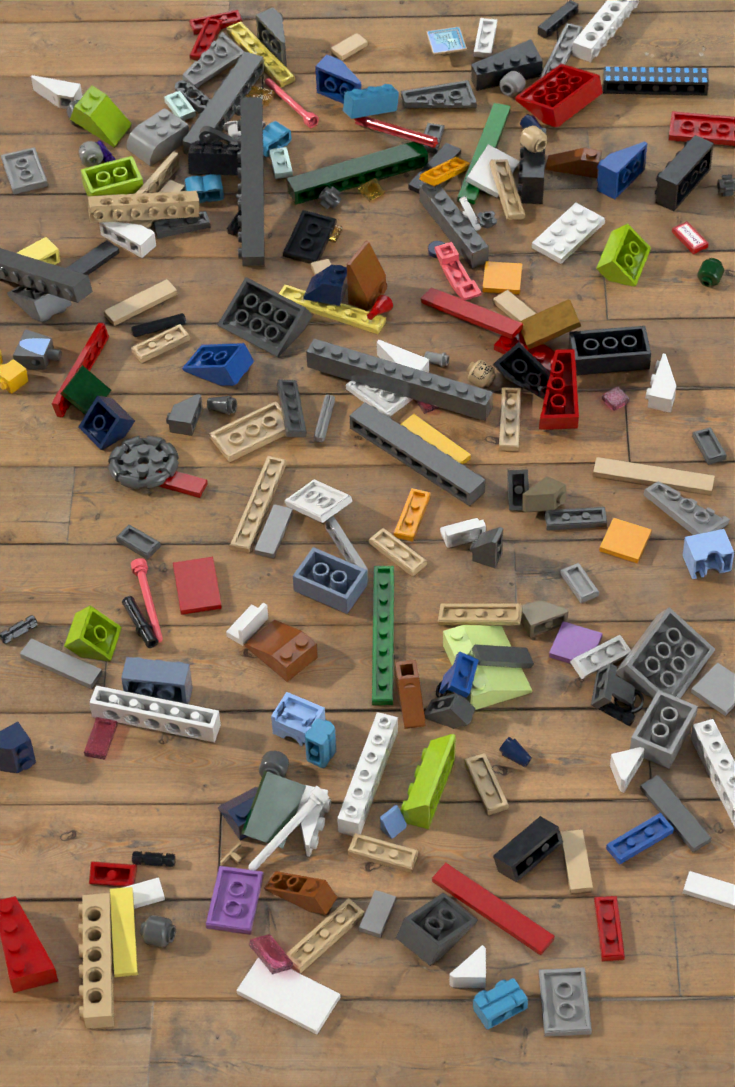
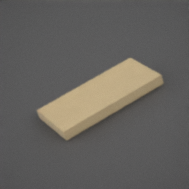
[209,401,286,462]

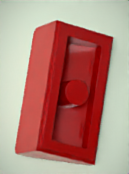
[89,861,137,887]

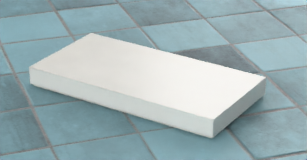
[237,954,340,1035]

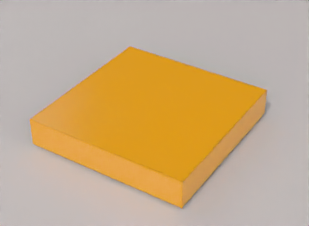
[483,261,522,295]
[599,518,652,564]

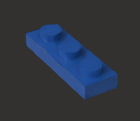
[606,813,674,865]

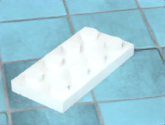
[532,203,605,264]

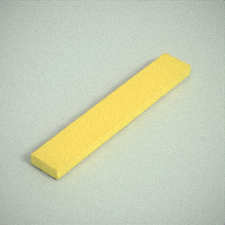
[227,22,295,88]
[279,285,386,334]

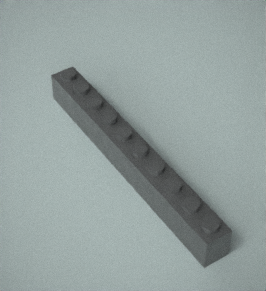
[237,97,265,266]
[306,339,493,421]

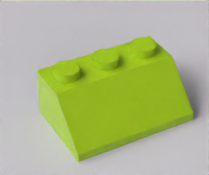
[596,223,651,287]

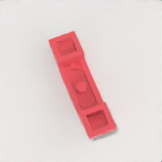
[435,242,482,300]

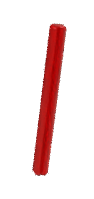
[354,116,439,148]

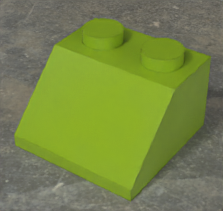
[64,605,122,662]

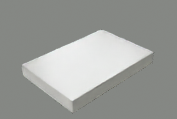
[466,145,519,198]
[346,381,413,417]
[285,479,352,523]

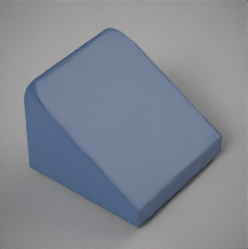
[380,805,407,839]

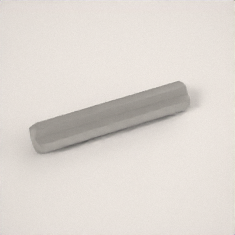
[314,394,335,443]

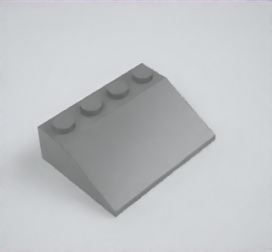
[616,607,715,699]

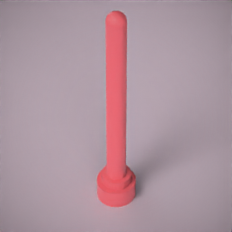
[265,78,319,128]
[131,558,163,643]

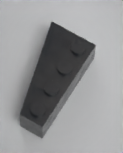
[471,39,543,91]

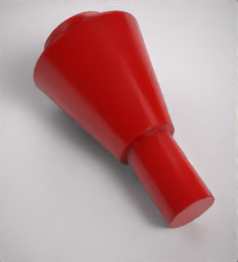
[367,295,393,320]

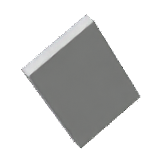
[1,147,48,195]
[539,968,592,1037]

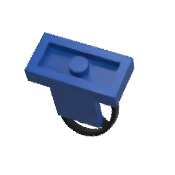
[435,651,479,698]

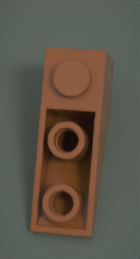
[395,660,426,729]
[264,871,337,915]

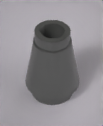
[207,396,237,415]

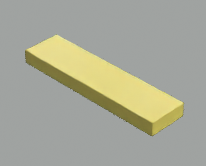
[110,887,138,977]

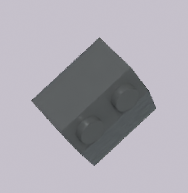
[256,8,287,68]
[7,285,72,322]
[396,892,478,966]

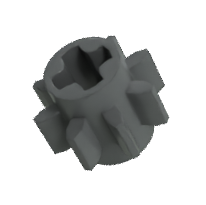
[717,174,735,197]
[319,186,341,209]

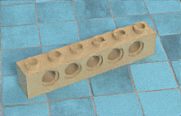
[88,191,199,223]
[78,893,114,1029]

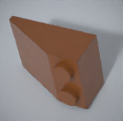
[347,241,387,311]
[244,620,318,682]

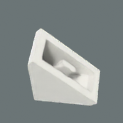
[610,747,644,793]
[449,945,486,988]

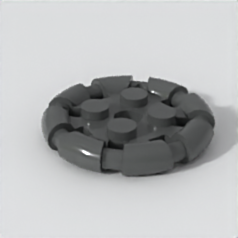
[108,435,179,489]

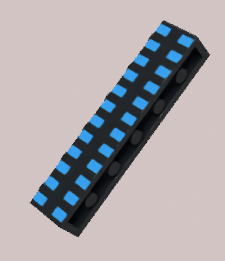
[603,67,709,96]

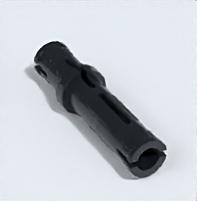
[122,596,158,648]

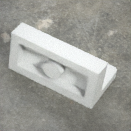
[440,518,486,548]
[226,603,268,646]

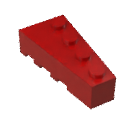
[539,349,579,430]
[0,896,59,993]

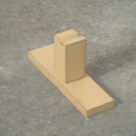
[220,842,242,866]

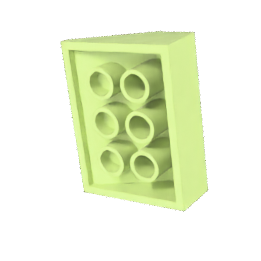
[443,625,532,710]

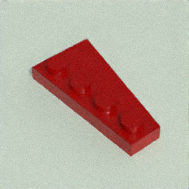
[494,331,555,372]

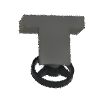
[591,663,644,714]

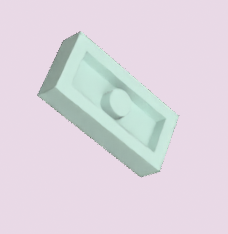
[164,91,196,121]
[269,147,293,179]

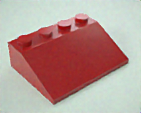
[515,64,603,128]

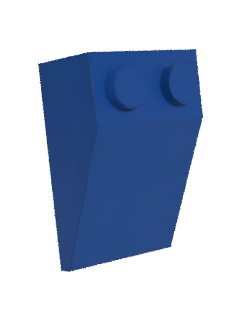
[315,55,361,104]
[597,142,647,200]
[182,343,254,386]

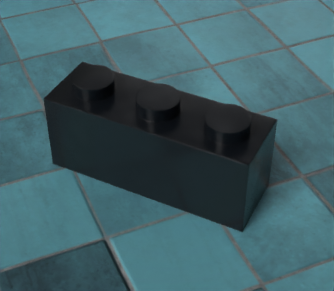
[493,816,563,882]

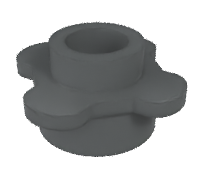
[477,211,497,228]

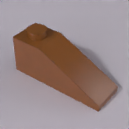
[545,148,602,178]

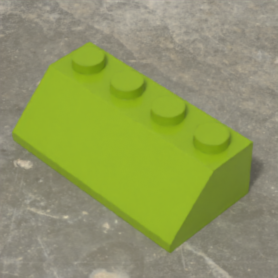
[401,734,456,830]

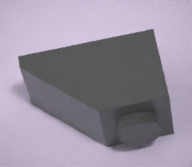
[166,394,203,436]
[507,467,529,510]
[470,527,503,568]
[424,693,476,729]

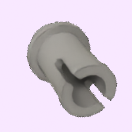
[424,351,449,367]

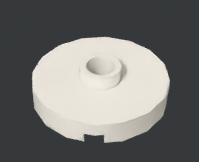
[459,196,481,231]

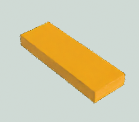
[394,488,431,542]

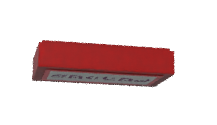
[672,221,709,254]

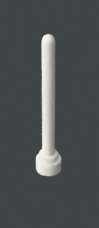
[248,786,329,871]

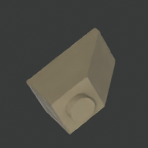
[523,476,567,512]
[521,600,568,638]

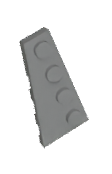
[183,32,244,88]
[643,481,730,535]

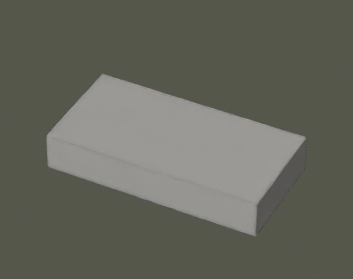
[561,563,599,603]
[359,890,396,938]

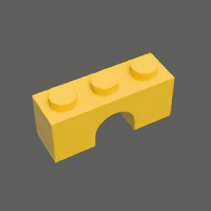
[0,350,28,394]

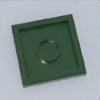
[60,365,112,415]

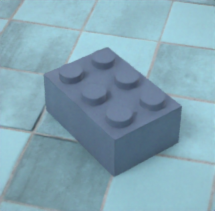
[293,547,368,614]
[121,657,193,704]

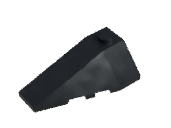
[493,342,550,399]

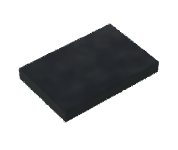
[283,210,337,264]

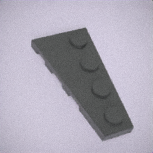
[401,80,477,108]

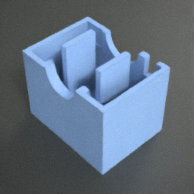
[683,529,734,579]
[271,692,325,746]

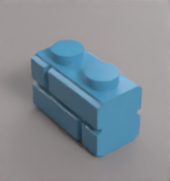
[305,719,336,768]
[473,978,528,1030]

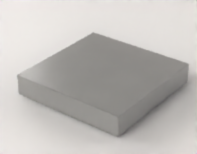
[691,663,735,716]

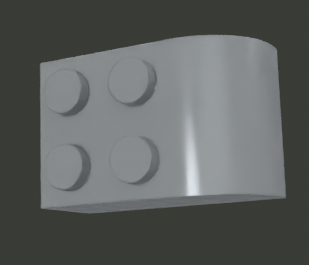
[127,108,189,166]
[630,690,698,769]

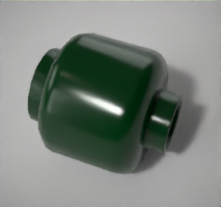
[697,258,725,287]

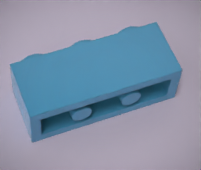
[343,84,399,119]

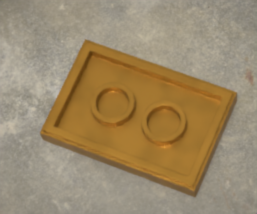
[519,299,581,350]

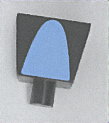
[13,329,62,370]

